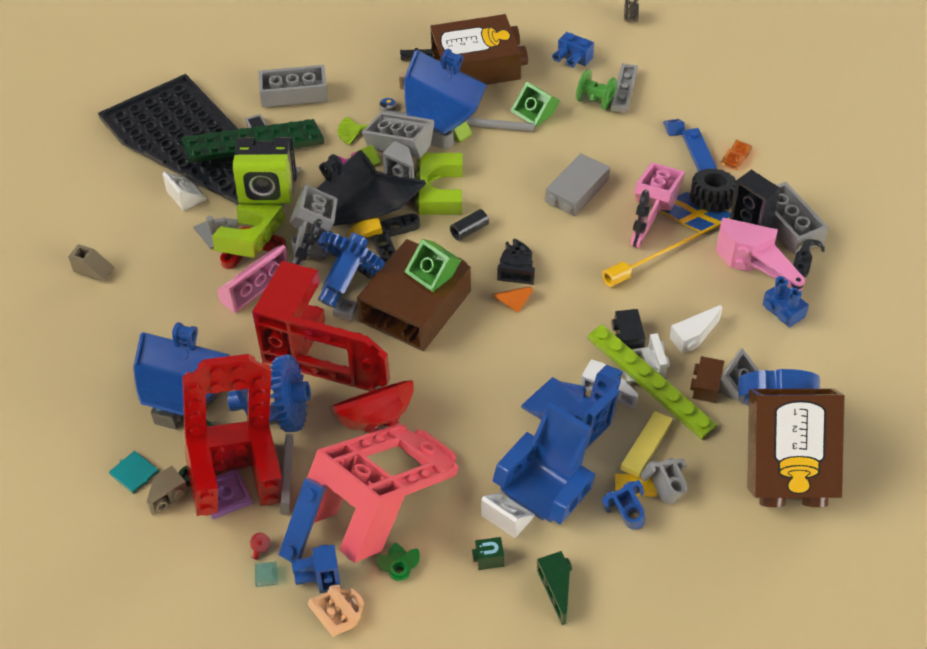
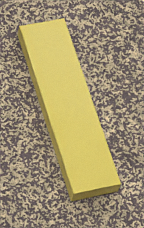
[620,411,673,477]

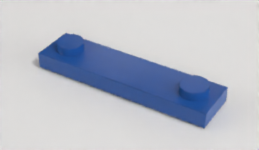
[682,128,717,172]
[278,477,326,563]

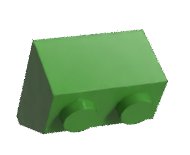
[510,81,560,127]
[404,239,461,292]

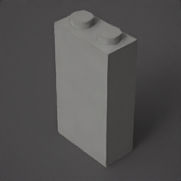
[545,153,610,216]

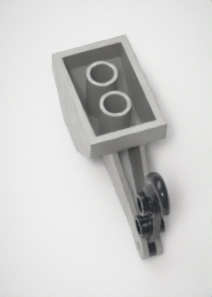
[290,184,338,266]

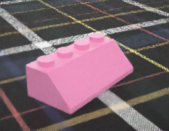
[217,245,288,313]

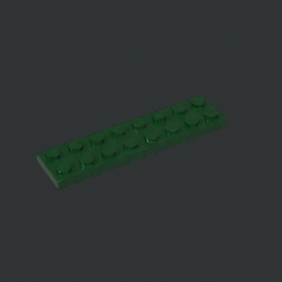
[182,119,324,163]

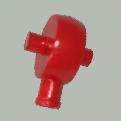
[250,532,270,560]

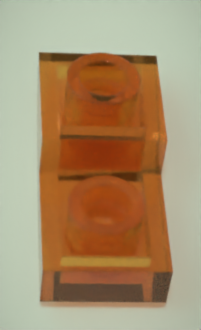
[721,139,752,170]

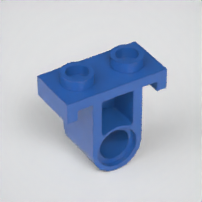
[601,480,646,530]

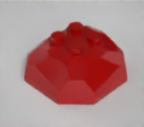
[329,380,414,433]

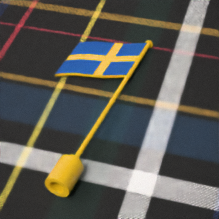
[602,192,731,287]

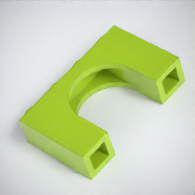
[416,153,463,215]
[212,204,286,258]

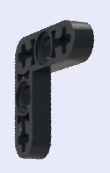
[370,213,420,263]

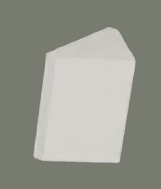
[162,171,207,212]
[481,492,535,538]

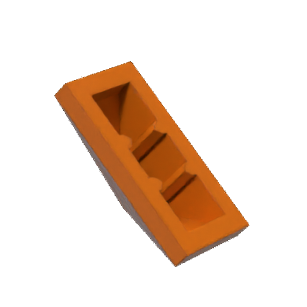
[493,286,533,313]

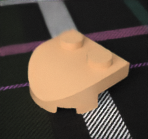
[308,585,364,637]

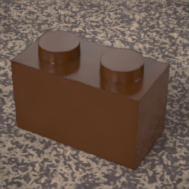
[690,356,724,403]

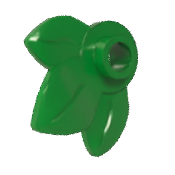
[377,542,420,581]

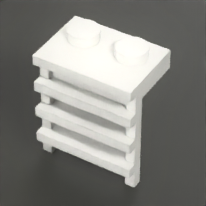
[622,333,670,386]

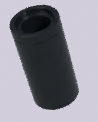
[450,209,489,241]

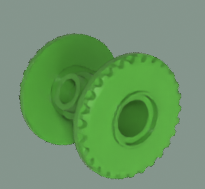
[576,70,617,110]

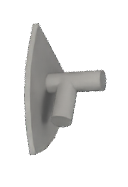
[193,216,238,249]

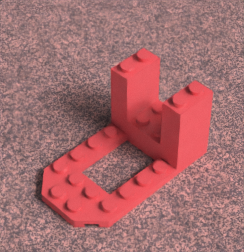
[307,424,459,563]

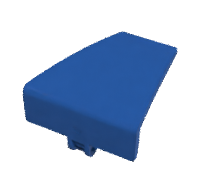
[404,49,487,134]
[133,322,230,416]

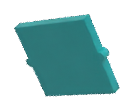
[109,450,159,494]

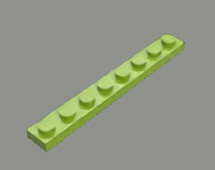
[587,324,717,440]

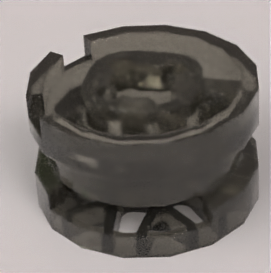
[624,0,639,22]

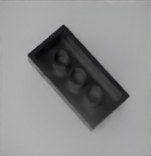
[730,169,781,228]

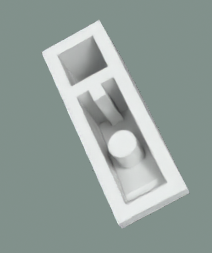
[670,305,722,354]
[581,359,639,409]

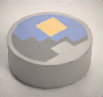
[379,98,396,112]

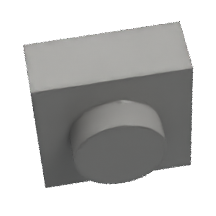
[333,298,358,321]

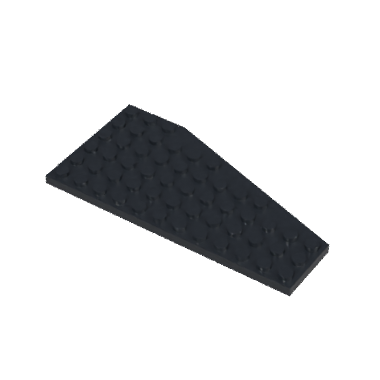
[98,74,239,205]

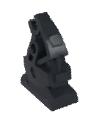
[497,238,535,285]

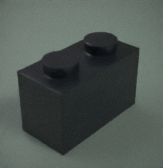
[611,309,646,349]

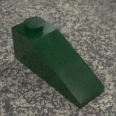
[537,551,572,625]

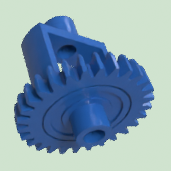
[318,231,385,308]
[227,355,311,433]

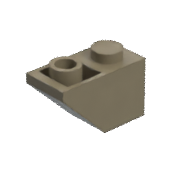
[68,244,114,281]
[147,466,189,515]

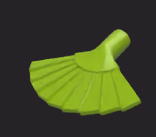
[338,117,369,145]

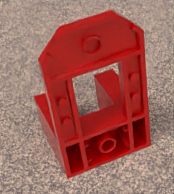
[252,261,390,392]
[182,354,282,516]

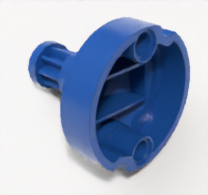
[738,369,820,407]

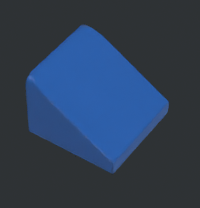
[663,118,685,136]

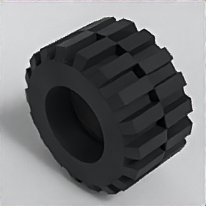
[690,168,737,212]

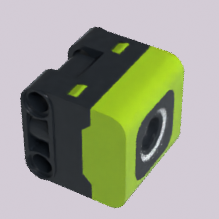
[233,137,297,204]

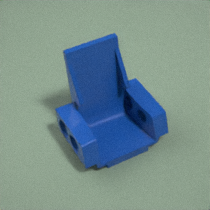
[521,365,623,449]
[492,402,595,525]

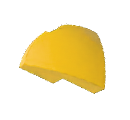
[348,217,383,239]

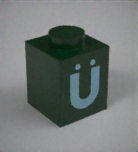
[472,537,504,570]

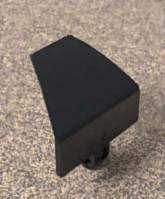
[316,150,426,226]

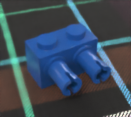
[552,31,594,68]
[762,276,809,328]
[291,545,341,593]

